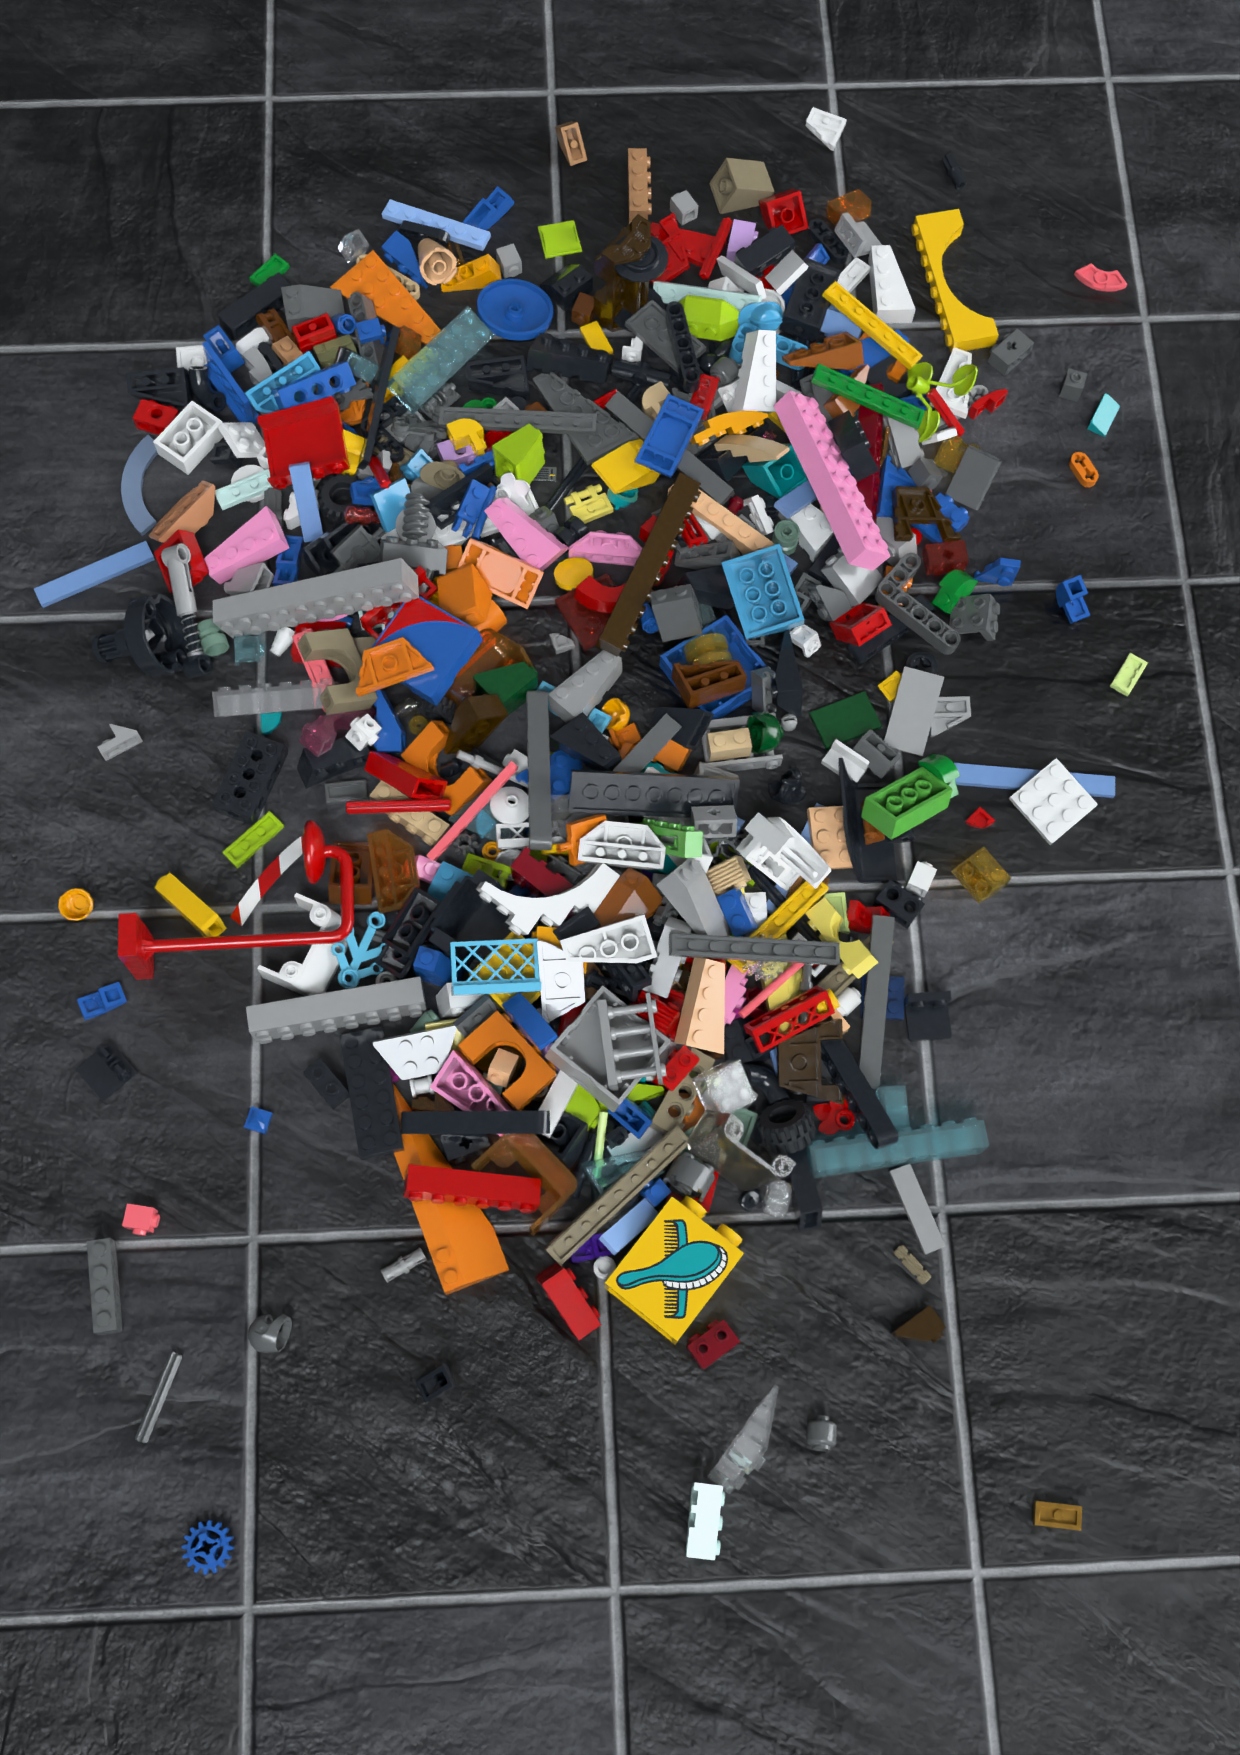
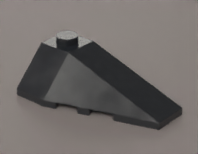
[696,422,770,482]

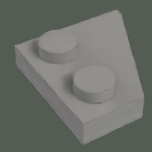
[930,696,971,737]

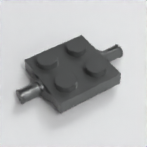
[330,524,386,574]

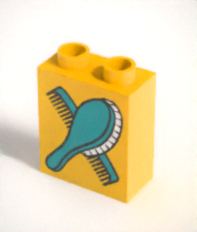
[604,1196,744,1344]

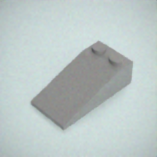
[656,858,731,936]

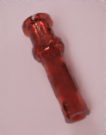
[344,505,381,525]

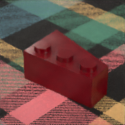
[510,847,574,898]

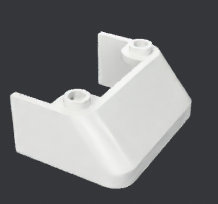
[257,893,354,996]

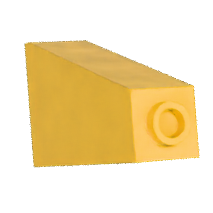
[154,873,227,937]

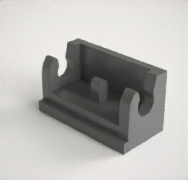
[751,666,777,713]

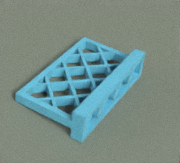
[450,938,541,996]

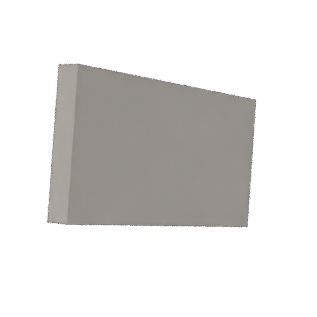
[884,666,944,756]

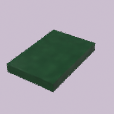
[809,691,882,750]

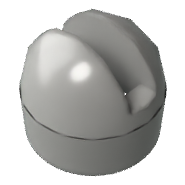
[780,713,797,731]

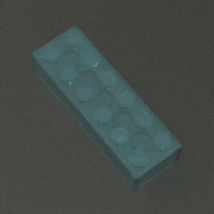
[387,306,495,414]

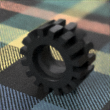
[417,697,458,724]

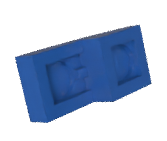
[77,982,127,1021]

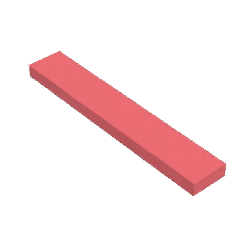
[426,761,519,861]

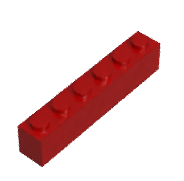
[403,1164,541,1213]

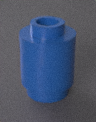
[332,313,356,334]

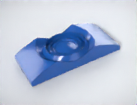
[635,394,704,478]

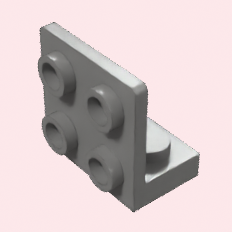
[834,212,882,258]

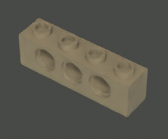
[649,1047,716,1135]

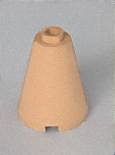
[418,238,457,285]

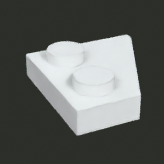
[743,495,774,535]

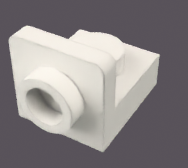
[622,336,643,362]
[790,625,821,658]

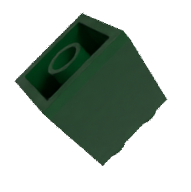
[473,661,538,716]

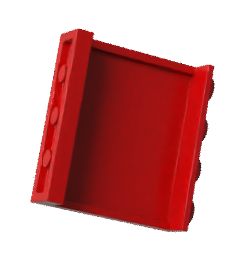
[257,396,350,489]

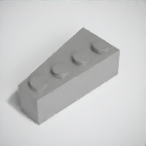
[548,650,622,723]

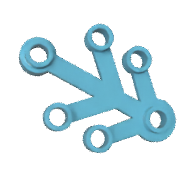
[331,911,386,989]

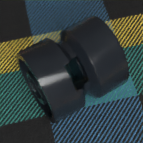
[552,515,589,553]

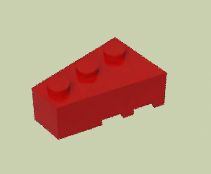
[535,1262,601,1340]

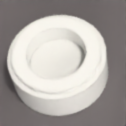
[594,1256,616,1280]

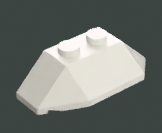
[578,821,666,869]

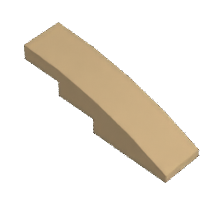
[714,434,790,463]

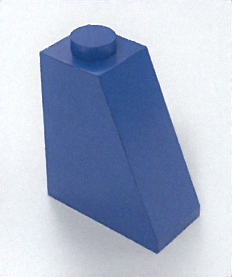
[413,946,464,987]

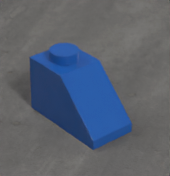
[203,325,245,373]

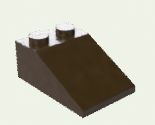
[444,694,509,755]

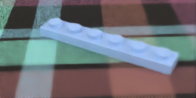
[382,200,491,251]

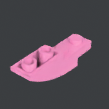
[724,963,758,1026]

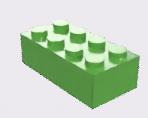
[861,767,953,840]

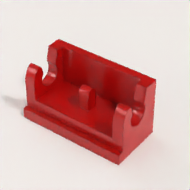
[690,374,720,421]

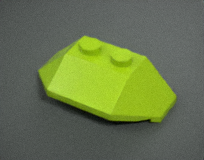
[674,295,740,341]

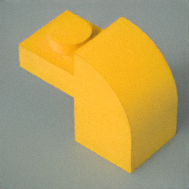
[446,418,487,457]

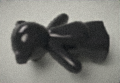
[697,336,735,375]

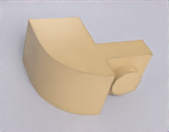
[642,381,671,421]

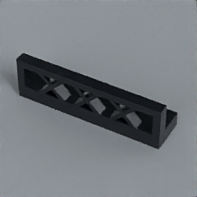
[425,463,500,530]
[602,962,652,1004]

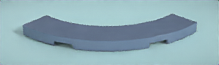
[121,435,158,536]

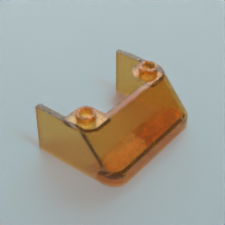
[444,628,534,707]
[471,1134,577,1236]

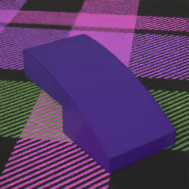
[569,1233,613,1264]

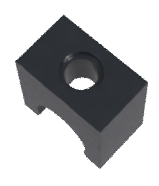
[865,355,913,399]

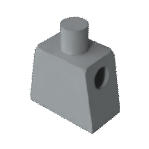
[224,562,274,596]

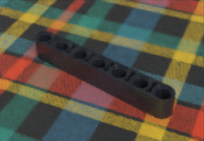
[808,1020,899,1149]
[401,1111,550,1134]

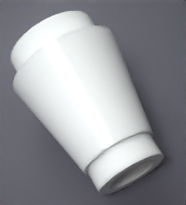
[270,627,295,657]

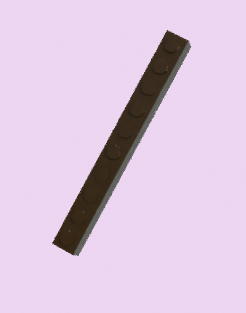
[595,472,701,657]

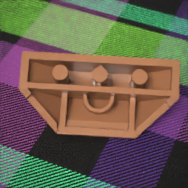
[149,481,215,542]

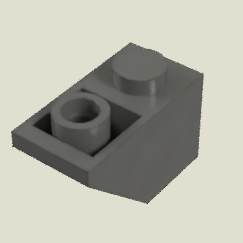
[807,584,852,621]

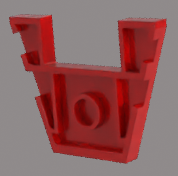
[649,213,690,285]

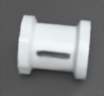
[409,1075,435,1098]

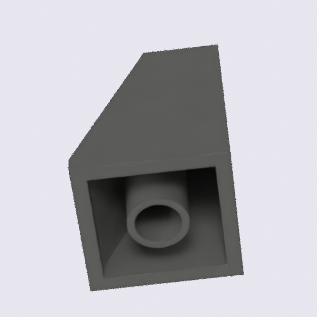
[651,584,702,642]

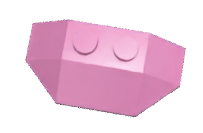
[569,530,642,566]

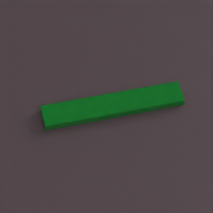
[810,363,925,430]

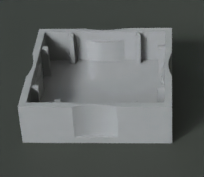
[545,986,671,1113]

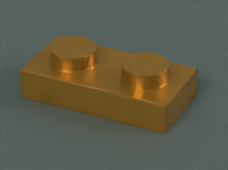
[1033,1501,1082,1531]

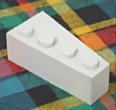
[731,330,776,413]

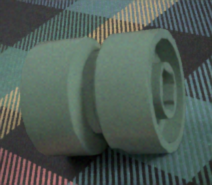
[772,520,800,555]
[196,618,229,656]

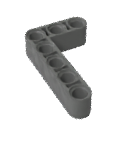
[875,553,960,655]

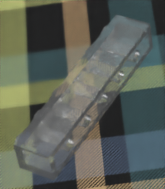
[212,678,339,717]

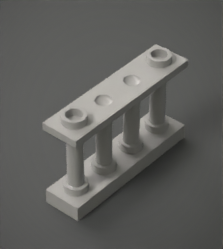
[702,713,783,772]
[597,993,666,1092]

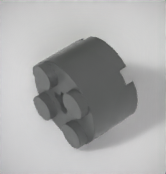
[663,1152,715,1203]

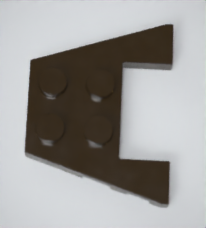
[892,486,962,542]
[777,1018,844,1105]

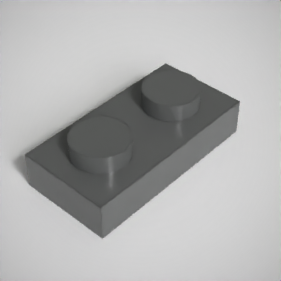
[453,994,500,1038]

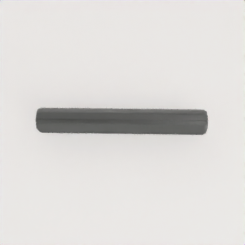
[135,1352,182,1443]

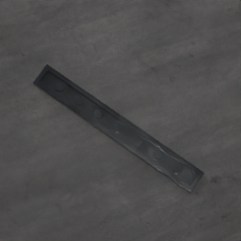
[357,325,400,470]

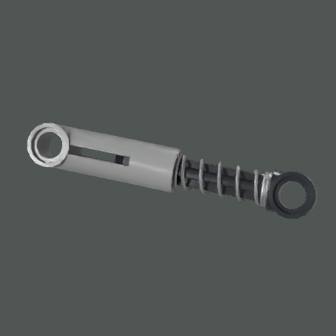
[161,543,212,679]

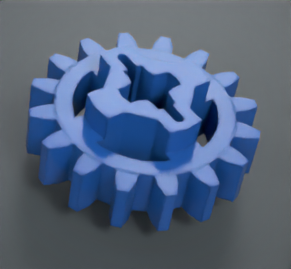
[181,1520,235,1575]

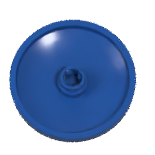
[476,279,553,341]

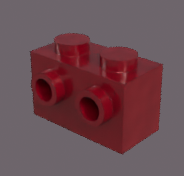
[686,1319,740,1370]

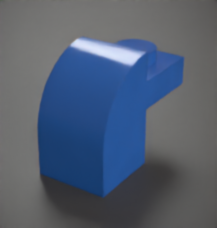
[1056,575,1090,624]

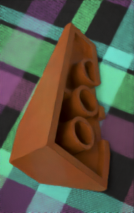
[782,332,864,370]
[594,867,663,929]

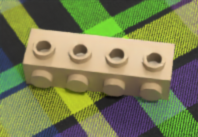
[369,780,450,846]

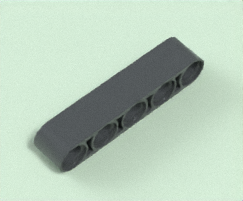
[348,292,384,381]

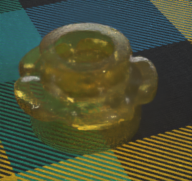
[409,716,429,735]

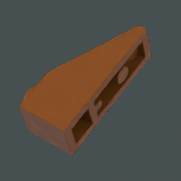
[823,364,870,419]

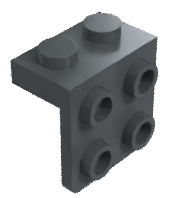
[949,594,1000,641]

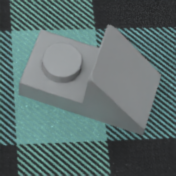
[98,724,143,761]

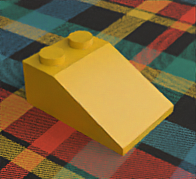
[591,439,661,494]

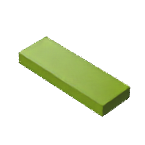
[222,811,284,869]

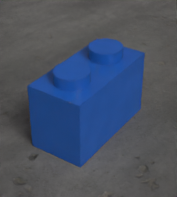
[716,888,758,937]

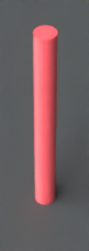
[738,963,805,1019]

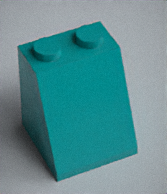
[742,444,808,499]

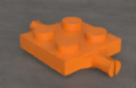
[556,814,606,866]

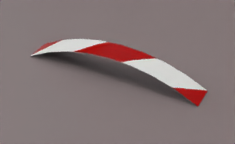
[230,836,304,926]

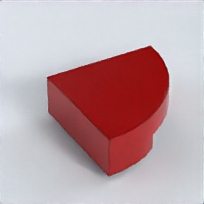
[965,807,995,828]

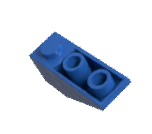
[381,230,428,289]
[374,690,406,753]

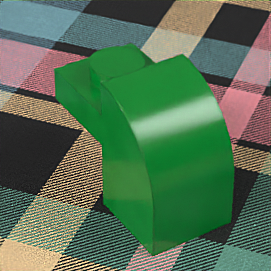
[932,569,978,614]
[918,754,960,799]

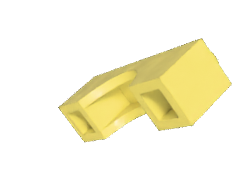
[805,897,879,979]

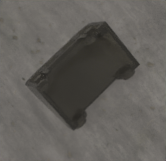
[687,1109,796,1192]

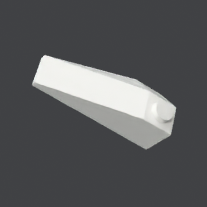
[560,914,657,963]

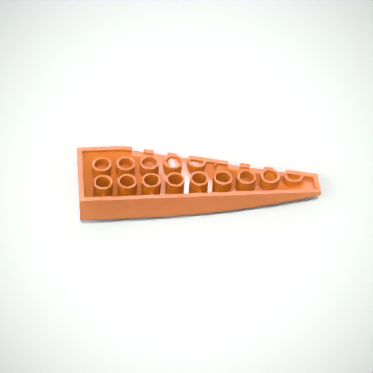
[393,1084,509,1295]

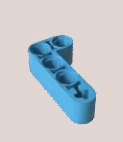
[729,323,809,370]

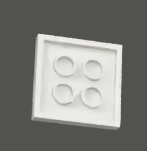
[1009,758,1098,845]

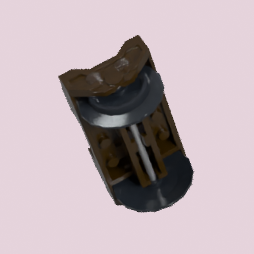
[593,214,668,332]

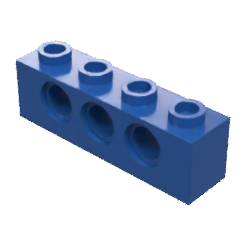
[272,361,356,410]

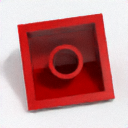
[759,189,808,235]

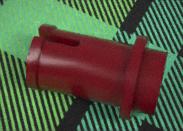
[727,496,744,515]

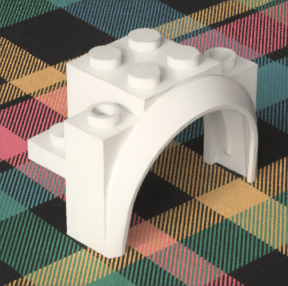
[736,812,831,891]

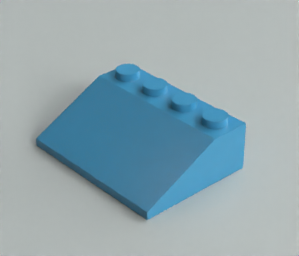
[721,544,804,640]

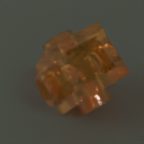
[395,325,422,359]

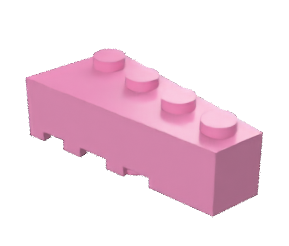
[484,497,569,571]
[204,506,289,584]
[430,1050,513,1136]

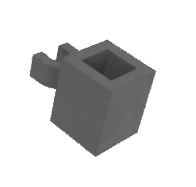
[908,457,947,490]

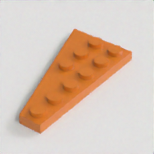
[330,250,444,348]

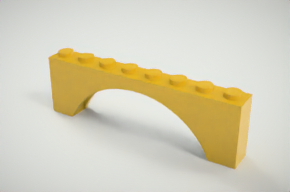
[911,209,999,353]

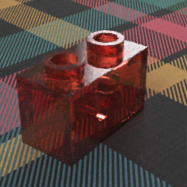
[922,540,969,576]

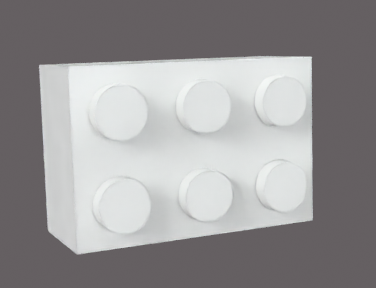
[153,401,223,475]

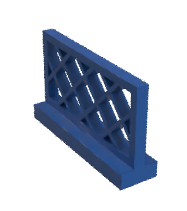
[202,341,259,424]

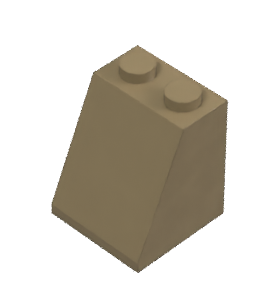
[709,158,774,214]

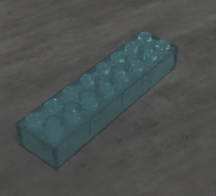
[806,1117,989,1178]

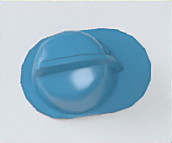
[738,302,783,331]

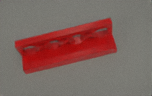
[360,566,438,640]
[743,985,835,1053]

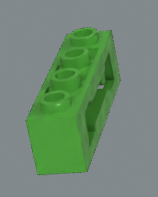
[634,818,703,858]

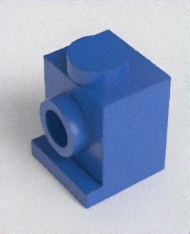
[639,1177,671,1207]

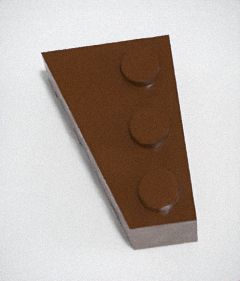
[671,661,747,709]

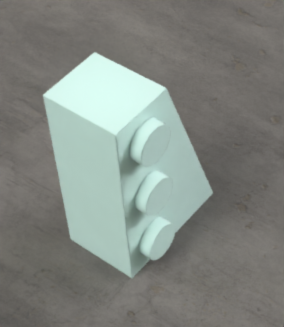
[685,1483,725,1560]

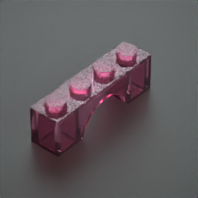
[299,707,377,757]

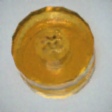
[683,633,733,665]

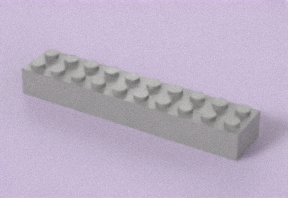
[213,558,419,639]

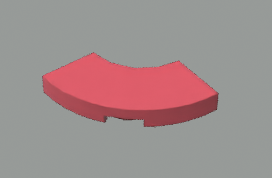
[1074,263,1127,292]

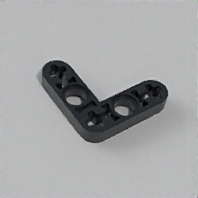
[360,395,408,463]

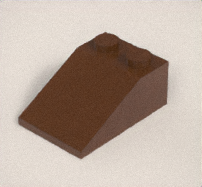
[328,841,376,905]

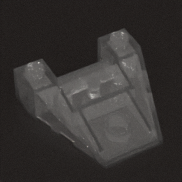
[707,1385,779,1494]

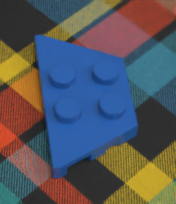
[876,455,917,517]
[515,750,582,803]

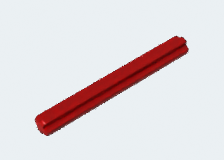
[346,799,451,814]

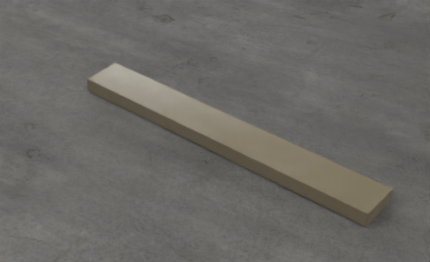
[545,1125,692,1266]

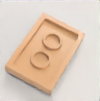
[807,806,853,869]

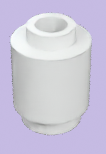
[836,987,862,1017]

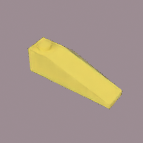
[758,961,803,1036]

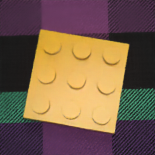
[469,932,541,1013]

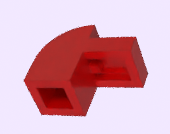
[846,900,890,934]

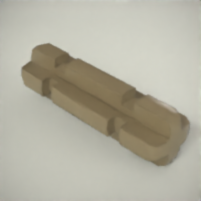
[894,1245,931,1284]

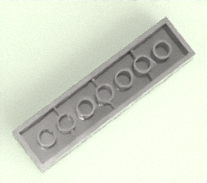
[246,977,427,1044]

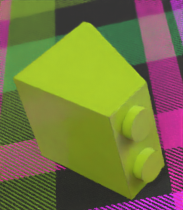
[492,424,545,485]

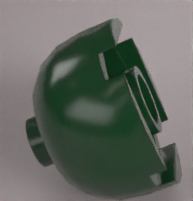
[746,712,783,754]

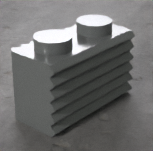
[852,730,901,779]

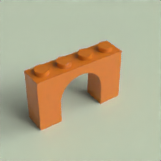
[401,720,493,816]
[458,1011,557,1111]

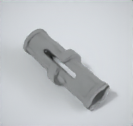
[380,1248,427,1283]

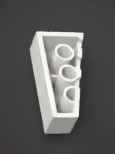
[868,245,916,323]

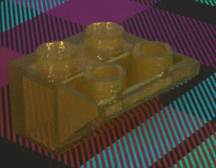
[934,436,981,474]
[951,847,1011,904]

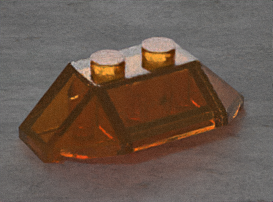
[367,829,420,914]

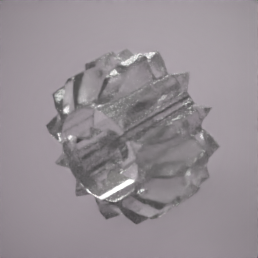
[762,1179,792,1218]

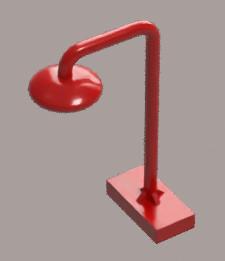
[118,820,354,980]

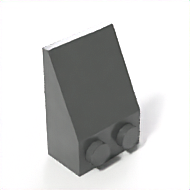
[281,284,345,333]

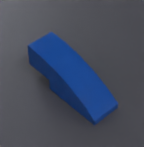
[462,186,515,230]
[273,535,303,587]
[502,992,558,1050]

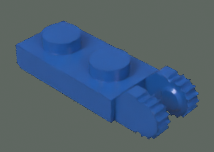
[451,479,490,538]

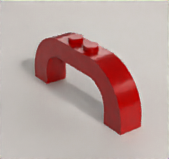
[574,515,674,613]

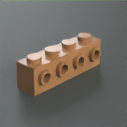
[628,148,652,224]

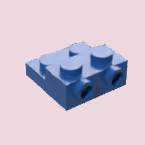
[912,493,970,549]

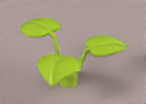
[907,362,977,443]

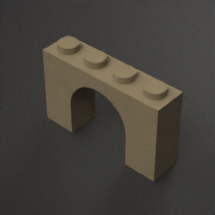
[297,628,378,715]

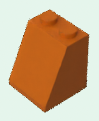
[437,563,492,627]

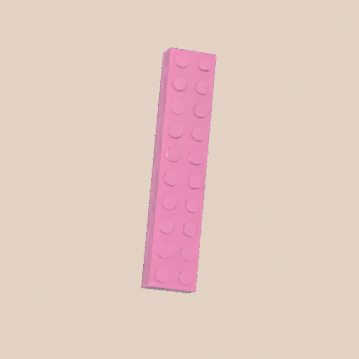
[774,390,890,571]

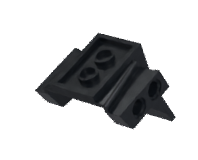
[429,869,533,971]

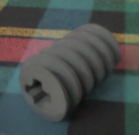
[402,493,430,538]

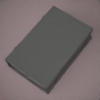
[945,445,1002,510]

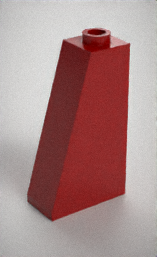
[364,751,448,799]

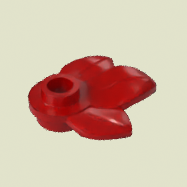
[813,1098,855,1135]

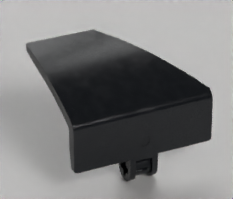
[838,758,915,884]

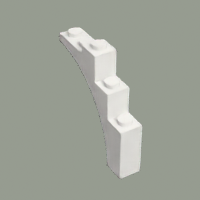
[476,863,620,936]

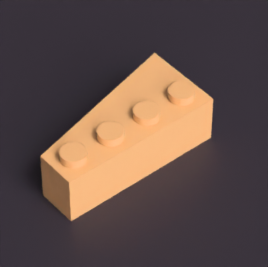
[674,958,725,1054]

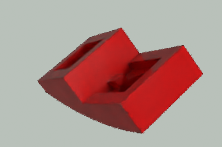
[968,389,1008,420]

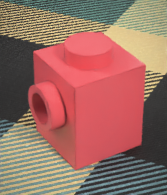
[122,1204,160,1236]

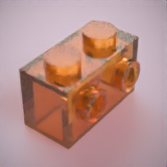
[827,189,871,226]

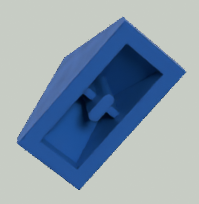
[607,1097,653,1139]

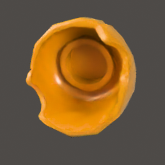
[602,698,630,731]
[58,888,94,921]

